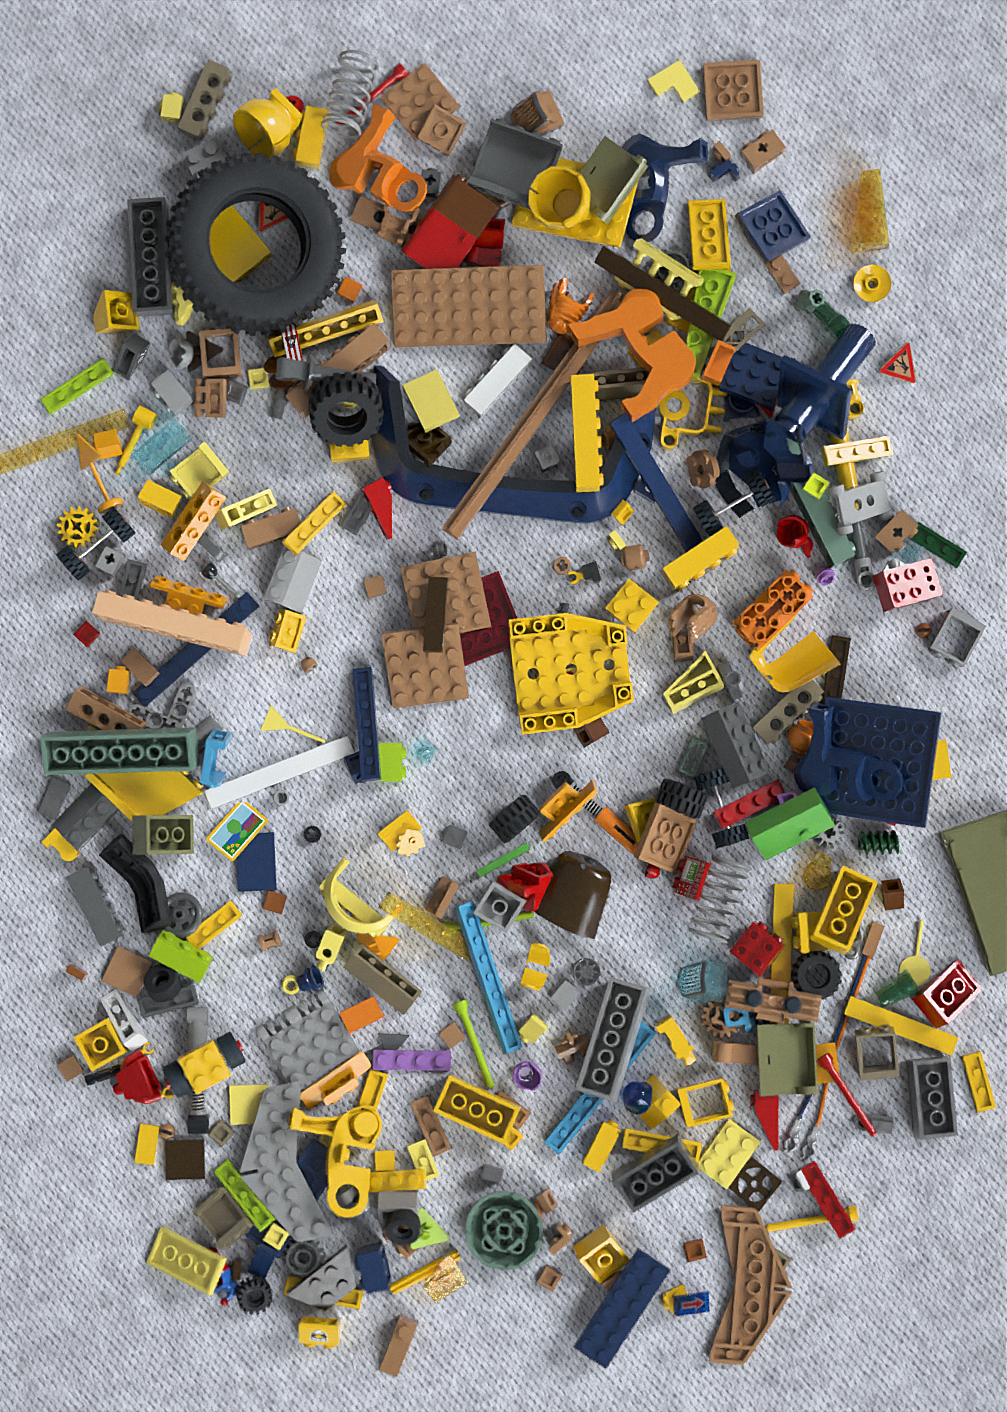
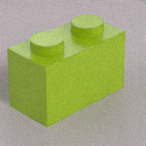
[379,743,406,782]

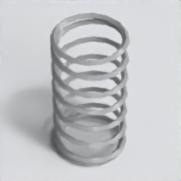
[321,50,379,140]
[688,855,752,944]

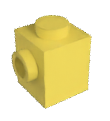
[159,92,185,123]

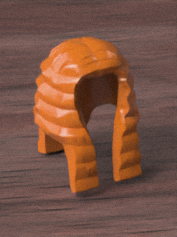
[547,278,594,334]

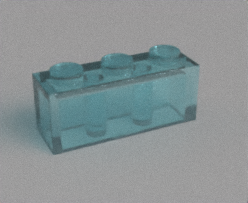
[131,418,192,476]

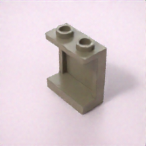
[193,1187,254,1250]

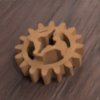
[701,995,743,1038]

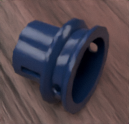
[296,965,324,992]

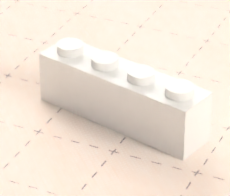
[464,344,532,418]

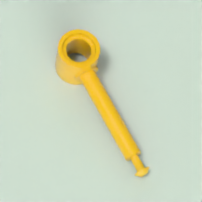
[114,405,158,475]

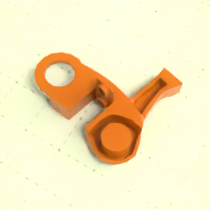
[329,104,427,212]

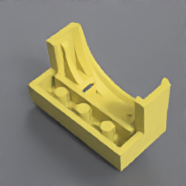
[319,857,404,937]

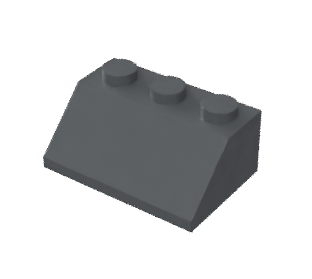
[53,783,119,850]

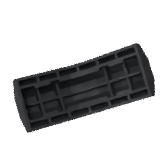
[99,833,171,933]

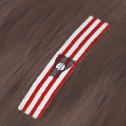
[282,324,303,361]

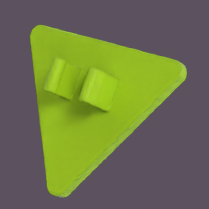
[410,1208,450,1250]

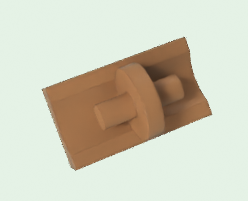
[555,1030,590,1065]

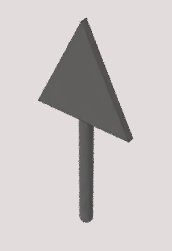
[364,1033,410,1055]

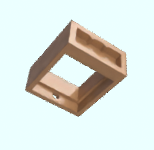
[199,326,242,380]

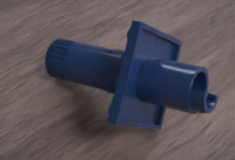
[775,323,876,443]

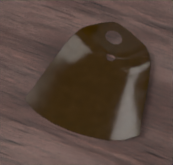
[534,851,611,939]

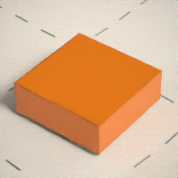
[337,277,363,302]

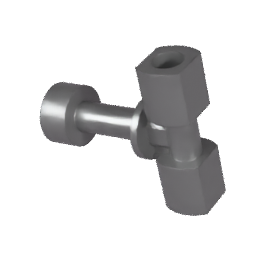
[717,661,743,701]

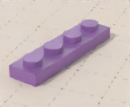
[373,1050,451,1071]

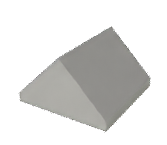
[473,880,526,933]

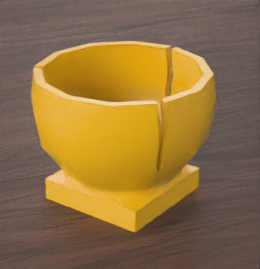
[233,88,302,159]
[528,166,591,229]

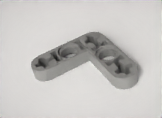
[128,684,196,729]

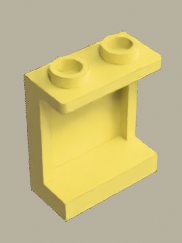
[169,442,230,500]

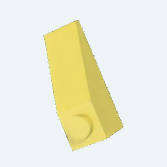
[215,488,277,530]

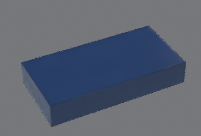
[247,1243,278,1280]

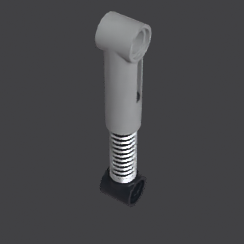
[187,1007,209,1134]

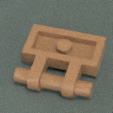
[193,378,226,418]

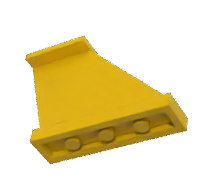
[85,771,205,821]

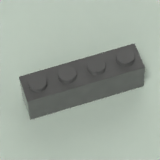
[67,866,124,946]

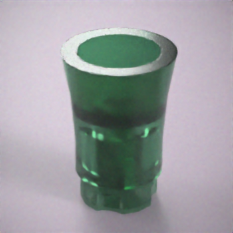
[875,969,920,1008]

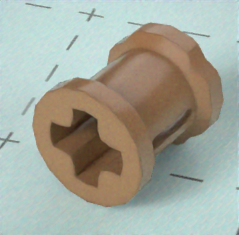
[258,930,282,952]

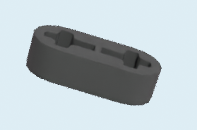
[197,534,226,563]

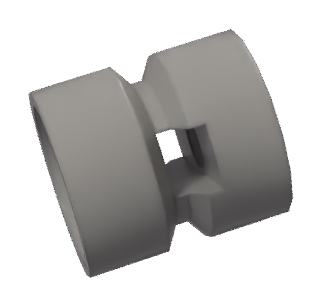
[336,1185,371,1221]

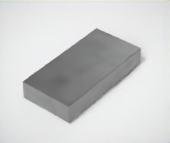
[38,777,71,820]

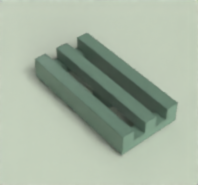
[677,736,709,779]

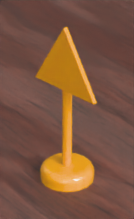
[77,434,124,514]

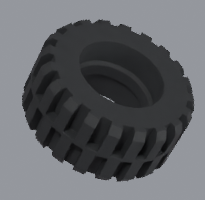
[308,371,383,447]

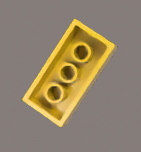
[660,526,740,592]
[809,865,878,955]
[433,1074,521,1144]

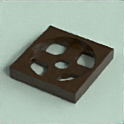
[728,1157,783,1212]

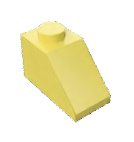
[518,1013,548,1044]

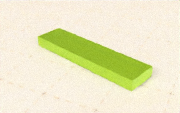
[40,357,114,415]
[213,1159,276,1232]

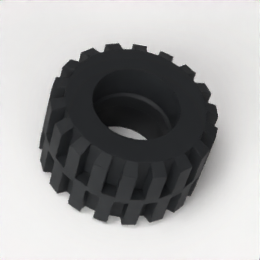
[654,779,708,819]
[489,794,540,843]
[791,951,842,1000]

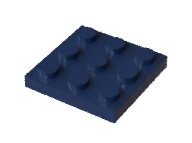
[735,190,811,263]
[718,340,782,411]

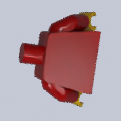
[113,1042,174,1104]

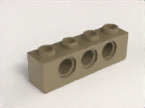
[177,59,232,141]
[752,680,824,745]

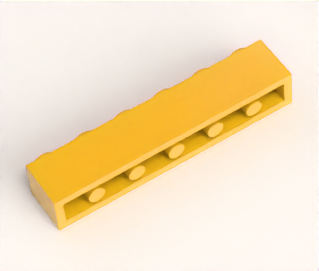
[268,299,383,357]
[571,374,603,492]

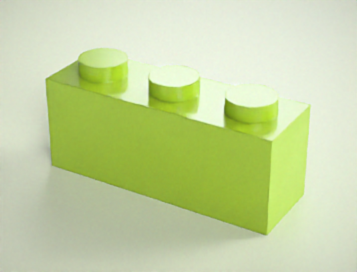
[149,930,214,983]

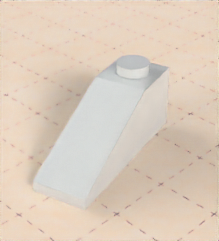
[100,989,148,1052]

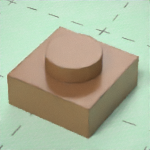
[712,140,731,163]
[536,1188,558,1214]

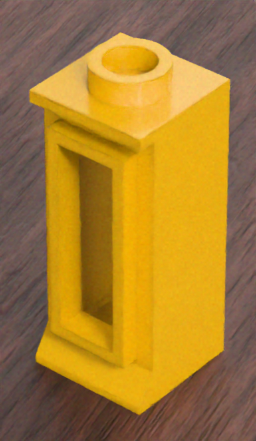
[583,1119,621,1173]

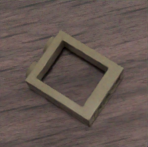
[854,1025,899,1081]

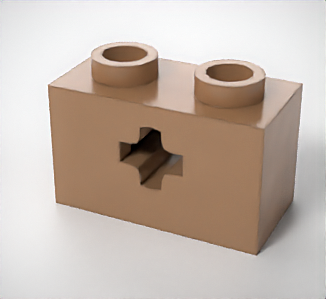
[741,129,786,174]
[875,509,919,553]

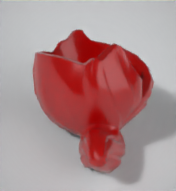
[776,515,813,558]

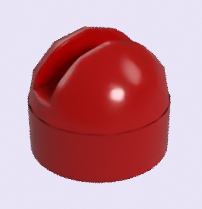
[645,863,660,879]

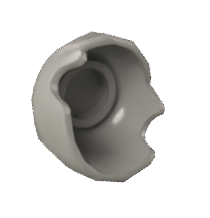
[169,337,194,369]

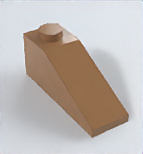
[379,1315,418,1377]

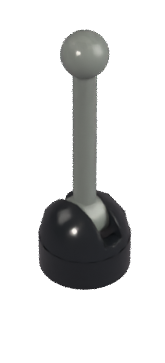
[201,562,241,600]

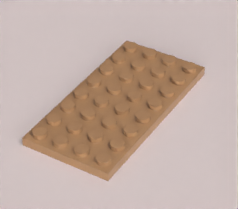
[391,265,547,347]

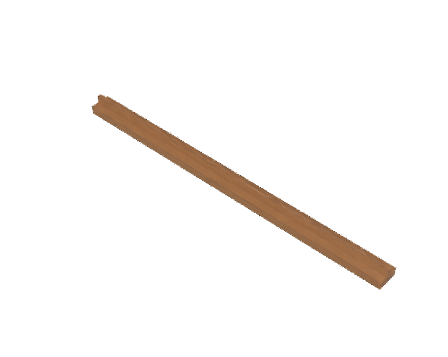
[442,289,625,540]

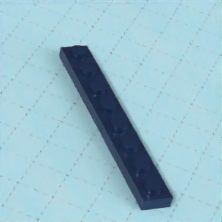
[132,592,260,707]

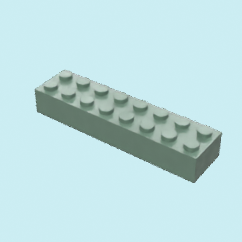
[786,437,856,568]
[40,727,200,775]

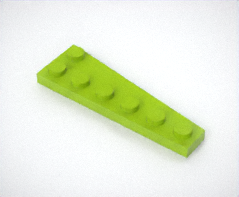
[686,269,737,380]

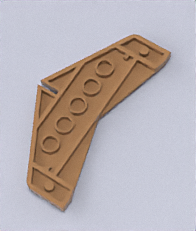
[709,1204,793,1365]

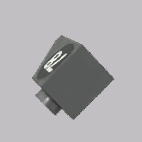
[113,333,151,381]

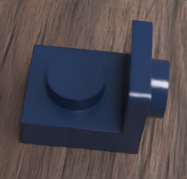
[345,751,364,784]

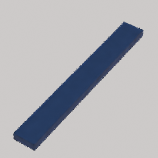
[608,413,703,552]

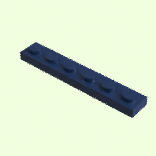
[352,667,382,782]

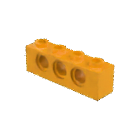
[160,481,226,561]

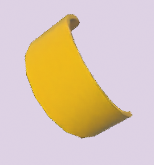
[519,942,551,991]

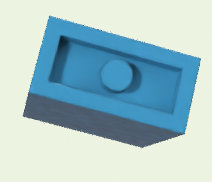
[200,729,232,788]

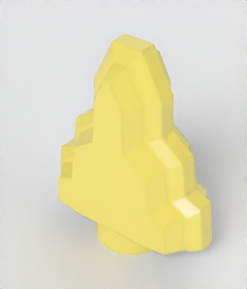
[172,282,194,326]

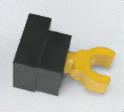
[568,561,601,585]

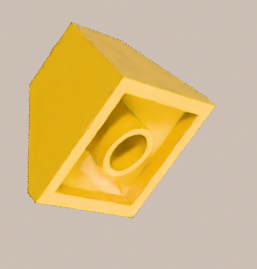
[93,290,140,334]
[626,1075,681,1129]

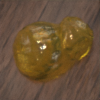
[802,852,832,891]

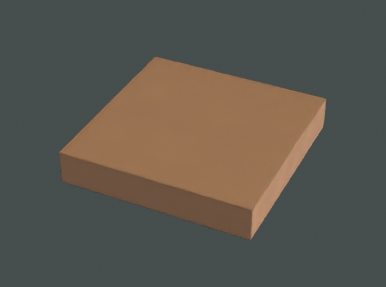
[416,104,467,157]
[102,946,153,997]

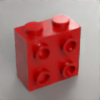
[729,921,786,976]

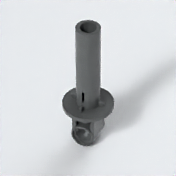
[275,354,376,391]

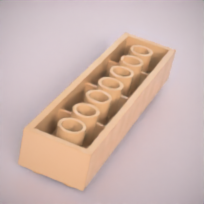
[92,590,252,657]

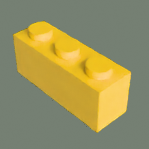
[293,105,330,169]

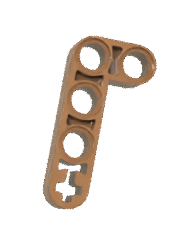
[711,1040,769,1065]

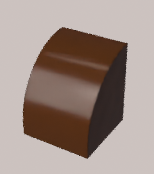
[574,717,610,748]
[881,878,904,911]

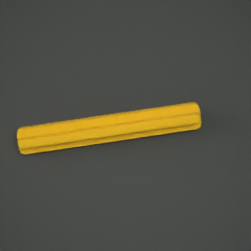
[390,1250,461,1294]

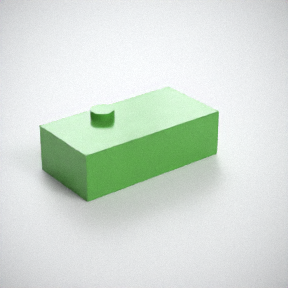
[745,787,835,860]

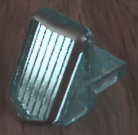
[677,961,727,1003]

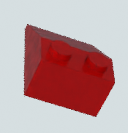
[911,959,982,1028]

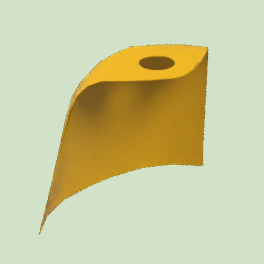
[749,613,840,692]

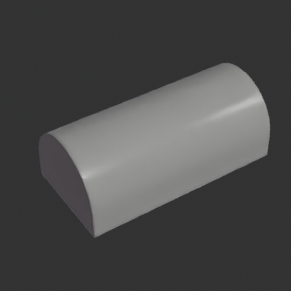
[196,715,223,753]

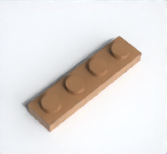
[743,230,800,294]

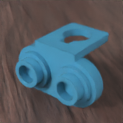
[723,1007,755,1033]

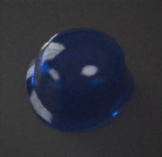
[622,1081,652,1115]

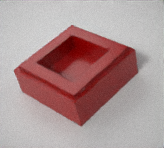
[73,621,100,648]

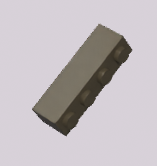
[582,367,650,401]
[343,943,422,1015]

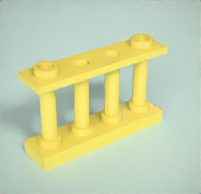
[614,239,704,320]

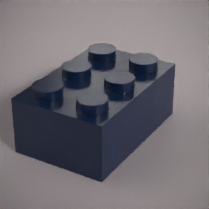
[354,1241,392,1295]

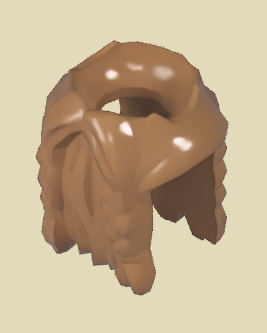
[669,594,718,643]

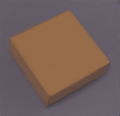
[363,575,387,599]
[439,1022,466,1049]
[57,1055,84,1082]
[536,1265,562,1292]

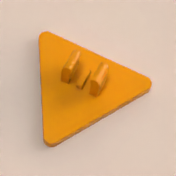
[357,933,399,961]

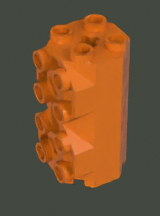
[730,570,814,652]

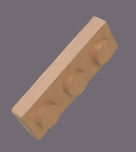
[410,1095,452,1156]

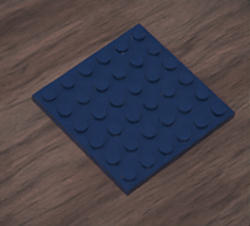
[820,697,942,828]

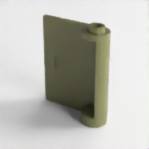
[579,136,648,224]
[756,1020,818,1096]

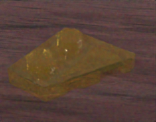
[424,1251,468,1303]

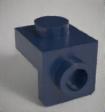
[709,160,740,183]

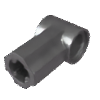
[853,1113,893,1134]

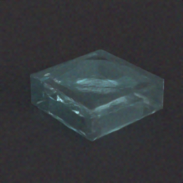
[412,739,438,765]

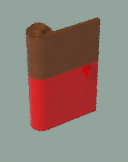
[401,174,499,269]

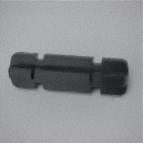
[85,1064,121,1086]

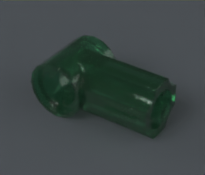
[812,301,851,339]

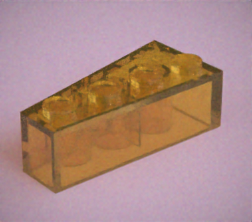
[851,169,889,254]

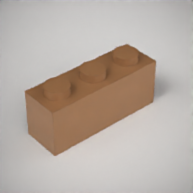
[241,507,301,550]

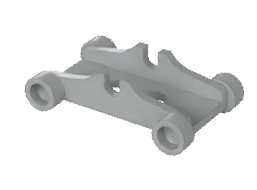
[828,471,894,535]

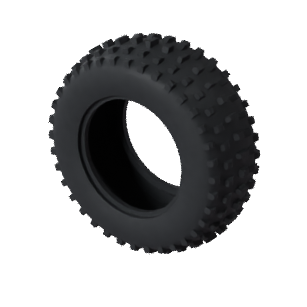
[164,153,346,336]

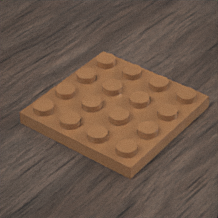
[401,551,491,633]
[382,623,469,708]

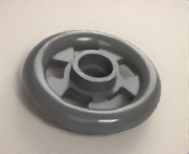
[162,892,203,938]

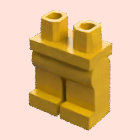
[653,1014,696,1066]

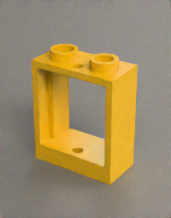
[677,1077,735,1128]

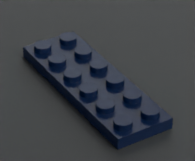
[246,1138,345,1259]
[573,1247,671,1369]

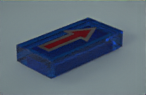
[673,1291,710,1316]

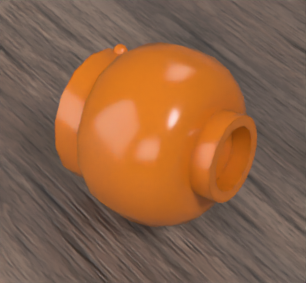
[788,719,814,755]

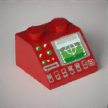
[672,856,711,901]

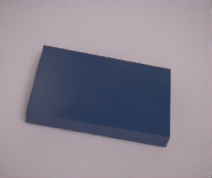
[237,832,277,892]

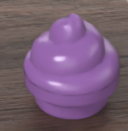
[816,566,835,586]

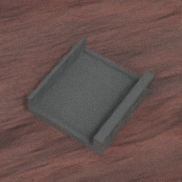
[468,119,563,210]

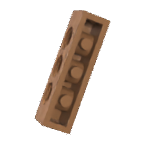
[66,686,147,730]

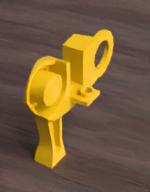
[287,1105,382,1217]

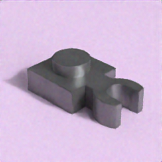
[216,378,248,405]

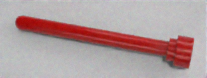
[335,63,409,129]
[816,1053,876,1137]

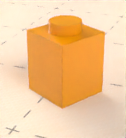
[92,429,123,460]
[107,666,131,695]

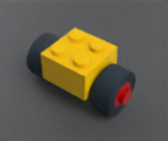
[162,1032,246,1098]

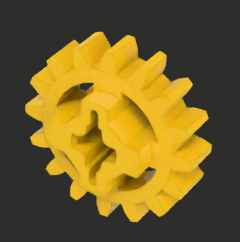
[57,506,99,548]

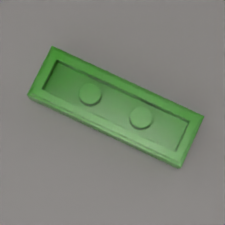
[477,843,530,877]

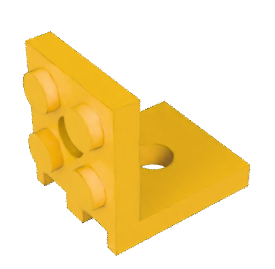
[791,911,831,953]

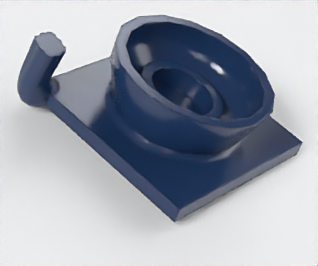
[723,394,759,422]

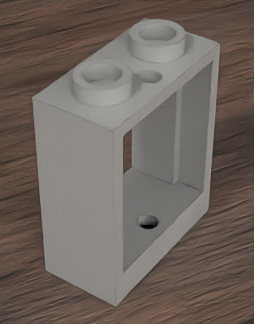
[928,608,986,668]

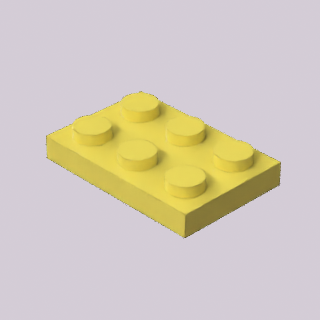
[697,1118,761,1189]

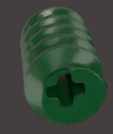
[858,830,900,856]

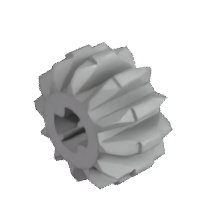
[813,817,845,849]

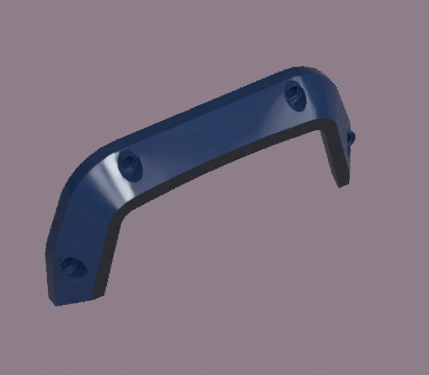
[372,365,656,524]

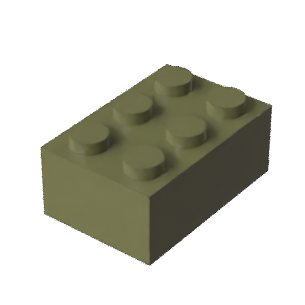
[132,815,194,855]

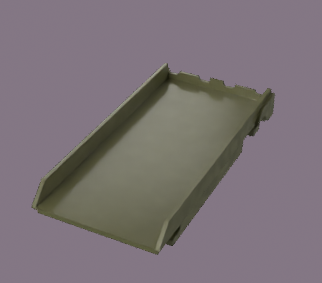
[939,810,1007,977]

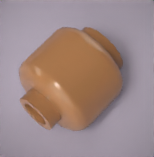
[621,544,650,571]

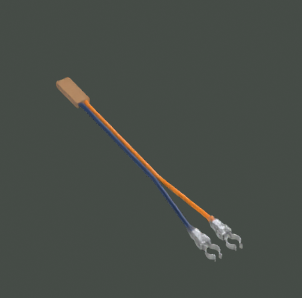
[784,922,885,1160]

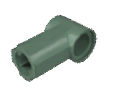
[795,289,825,314]

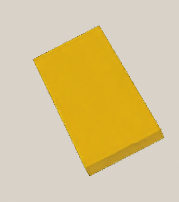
[687,199,731,271]

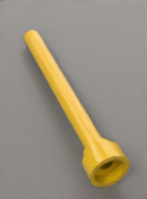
[765,1205,859,1232]

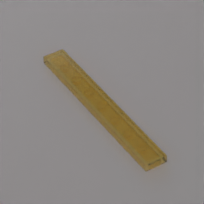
[0,409,131,475]

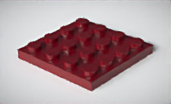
[460,571,517,666]

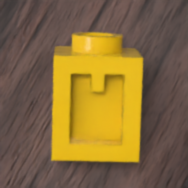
[661,1283,691,1314]

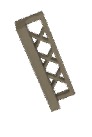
[703,308,765,371]

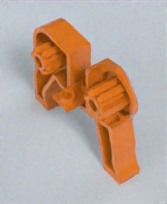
[568,289,696,422]

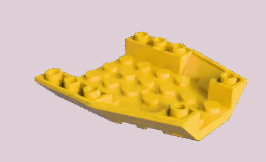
[508,613,634,735]

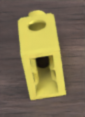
[315,923,348,971]

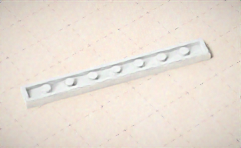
[205,736,355,809]

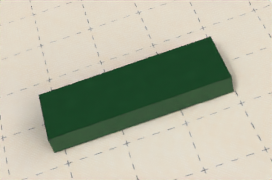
[908,522,967,569]

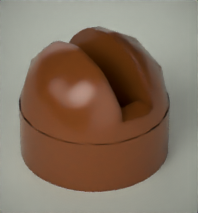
[915,623,931,638]

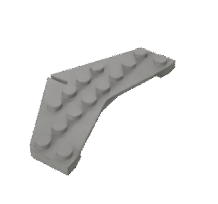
[239,1081,332,1242]

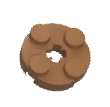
[686,449,720,489]

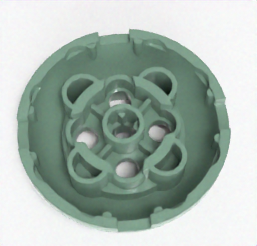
[465,1191,543,1270]

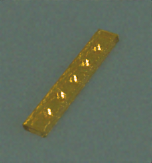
[378,891,472,963]

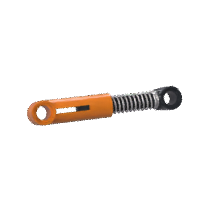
[552,771,639,859]

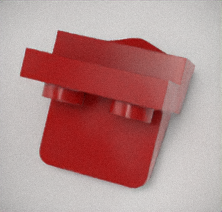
[497,862,553,912]

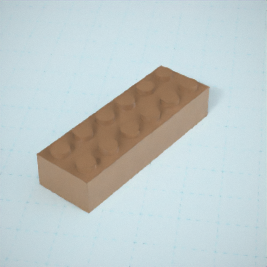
[286,323,391,420]

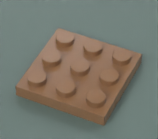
[703,60,764,121]
[381,63,460,142]
[634,803,697,874]

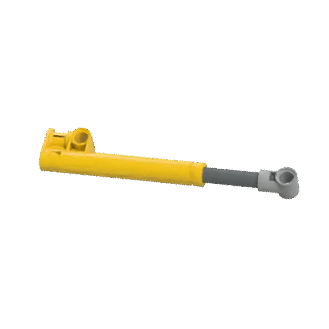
[829,379,874,590]

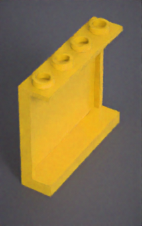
[210,205,272,284]

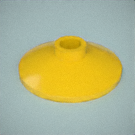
[853,264,892,302]

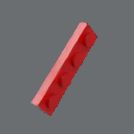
[712,779,786,830]
[800,1161,856,1240]

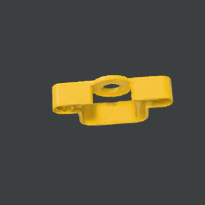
[659,378,727,451]

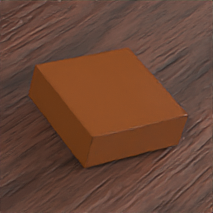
[263,890,287,914]
[66,964,89,980]
[683,1238,707,1262]

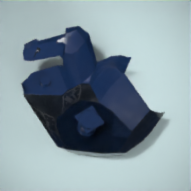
[715,419,813,518]

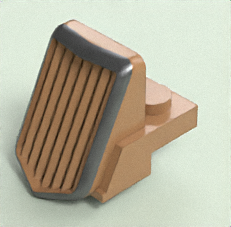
[511,90,565,136]

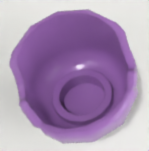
[512,1061,542,1091]

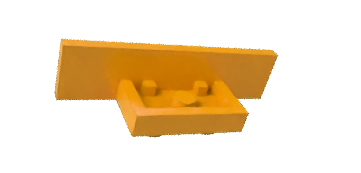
[149,576,228,615]
[539,780,598,843]
[301,1050,373,1110]

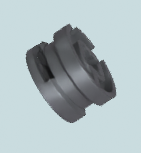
[573,958,600,986]

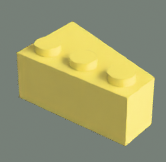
[663,651,724,715]

